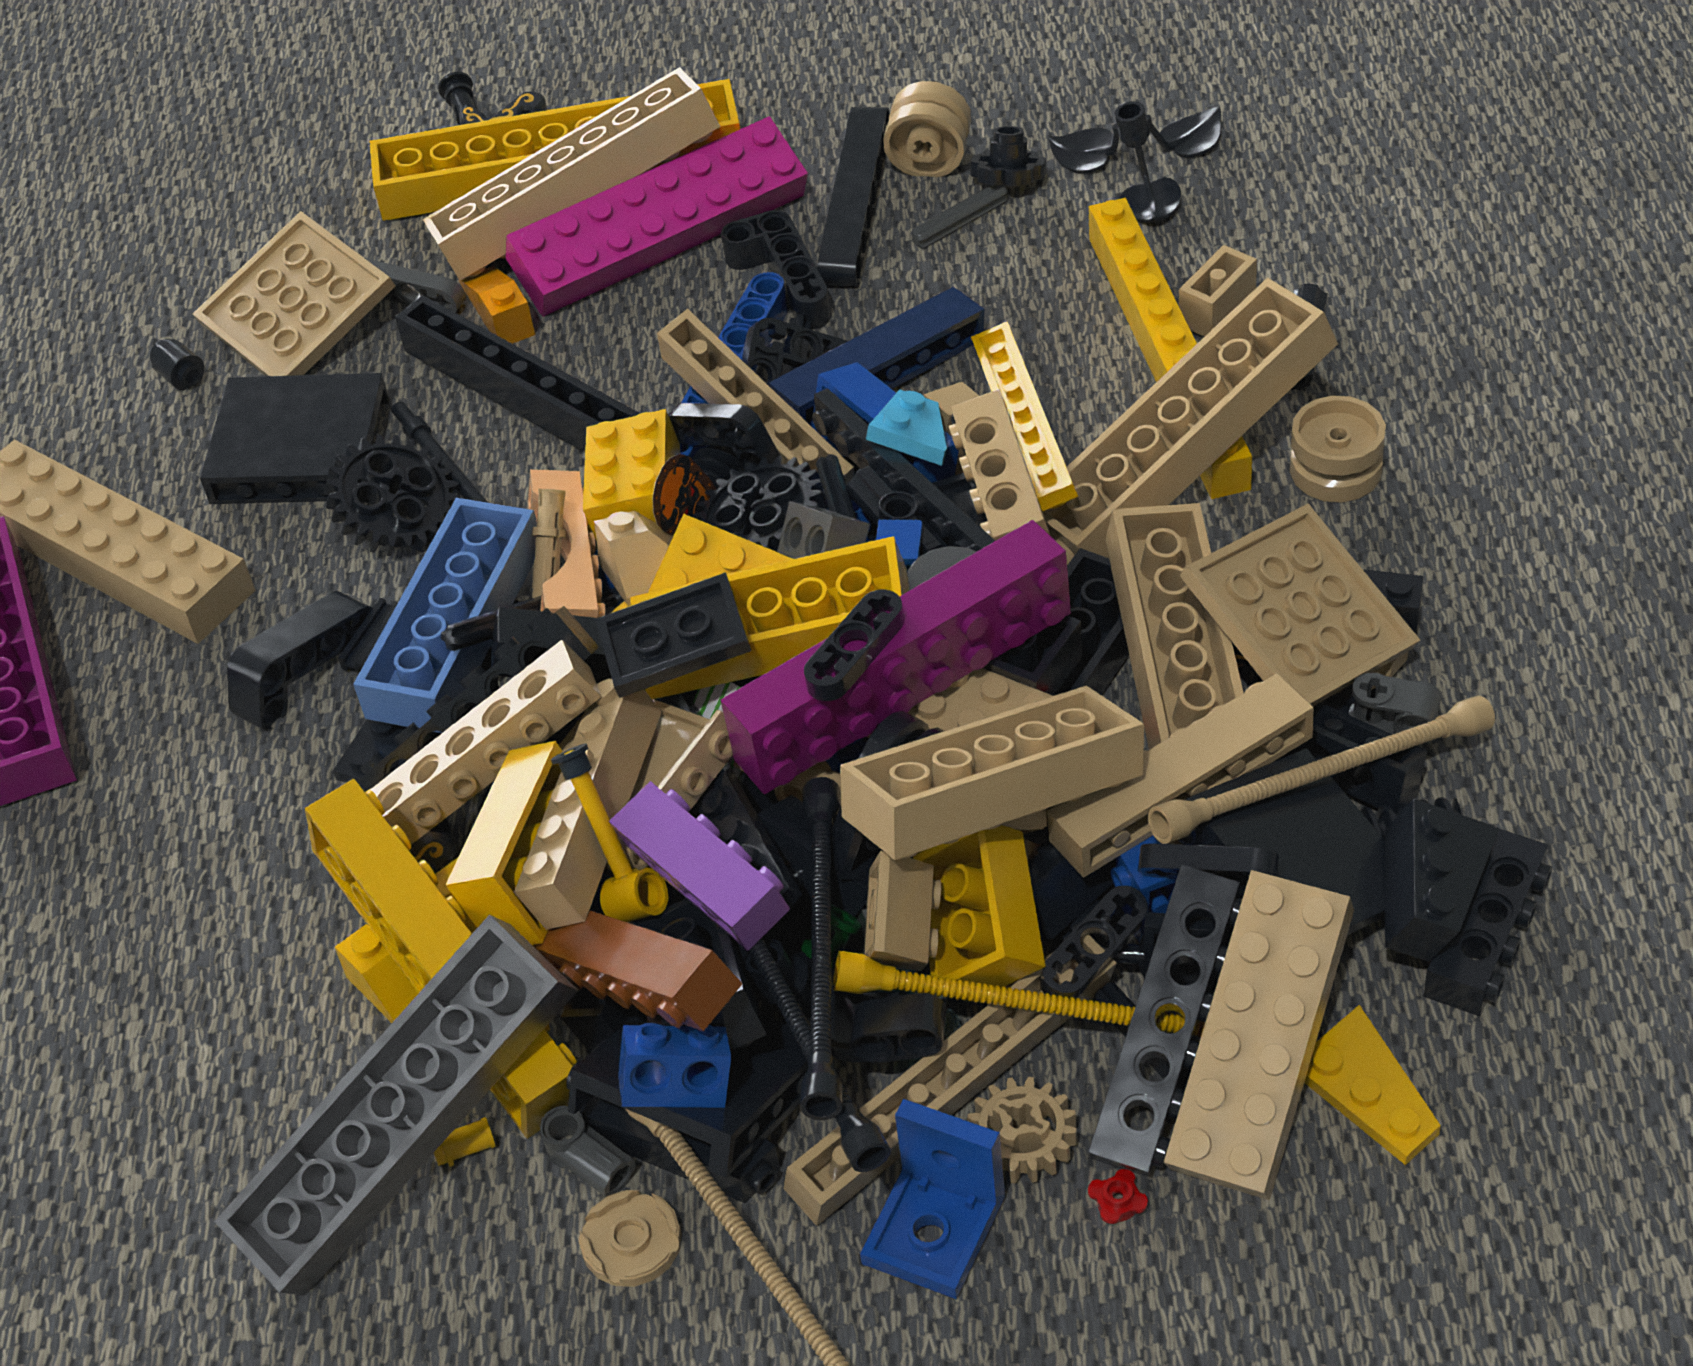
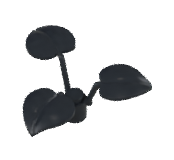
[1049,101,1221,223]

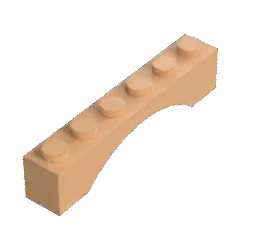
[528,469,605,618]

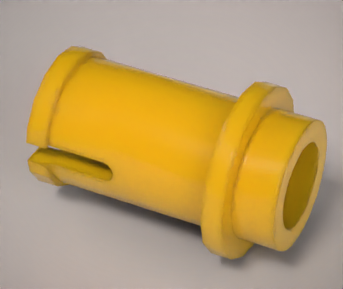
[434,1117,496,1167]

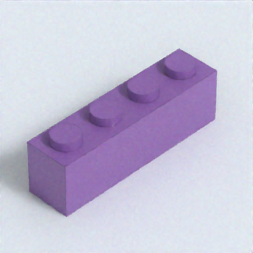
[609,781,790,951]

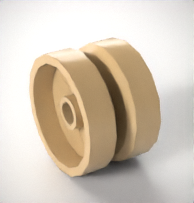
[883,81,971,177]
[1290,395,1386,503]

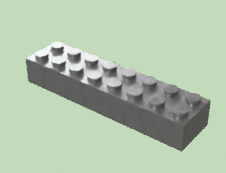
[214,914,578,1295]

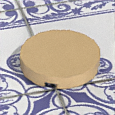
[579,1190,682,1287]

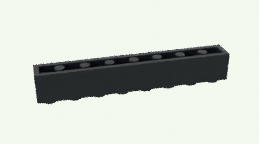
[395,295,640,452]

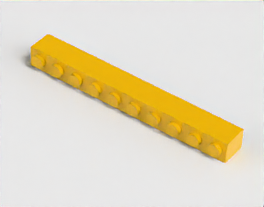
[1088,198,1252,499]

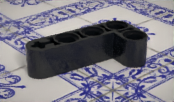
[721,210,831,330]
[227,591,373,731]

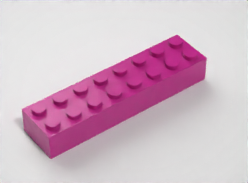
[506,116,808,317]

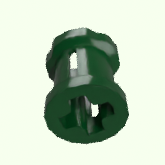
[801,905,861,969]

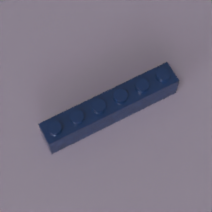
[769,286,985,427]

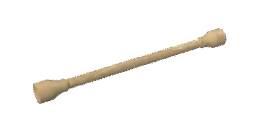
[1148,695,1495,844]
[625,1109,850,1366]

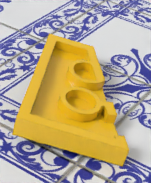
[1304,1005,1441,1165]

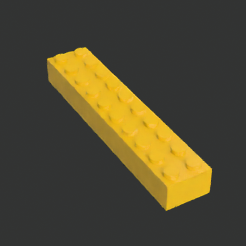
[370,79,740,221]

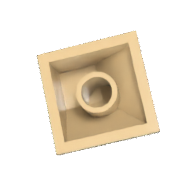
[594,511,673,606]

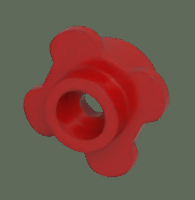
[1088,1169,1148,1224]

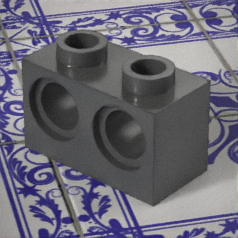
[777,501,870,559]

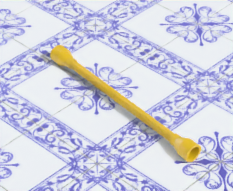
[833,950,1205,1037]

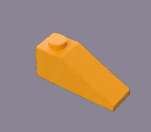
[459,266,535,344]

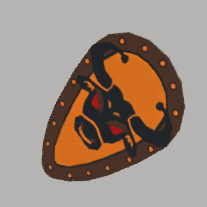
[653,454,717,536]

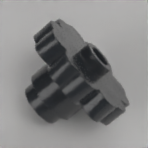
[970,126,1047,186]

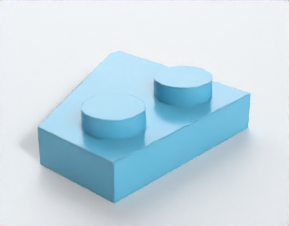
[866,389,947,466]

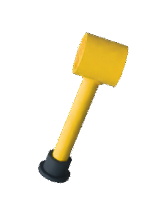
[551,743,668,923]

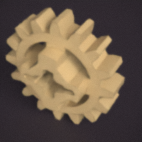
[967,1077,1077,1183]

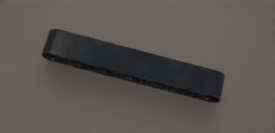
[817,107,890,287]

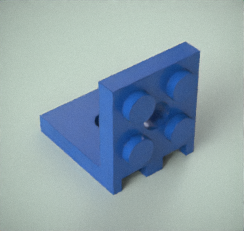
[860,1099,1005,1299]

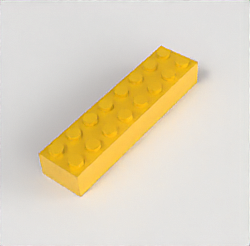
[305,779,577,1139]

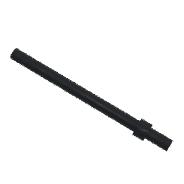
[391,402,488,503]

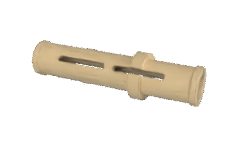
[532,489,566,598]

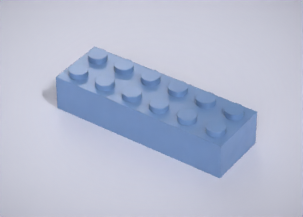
[353,498,537,733]

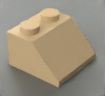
[864,851,941,971]

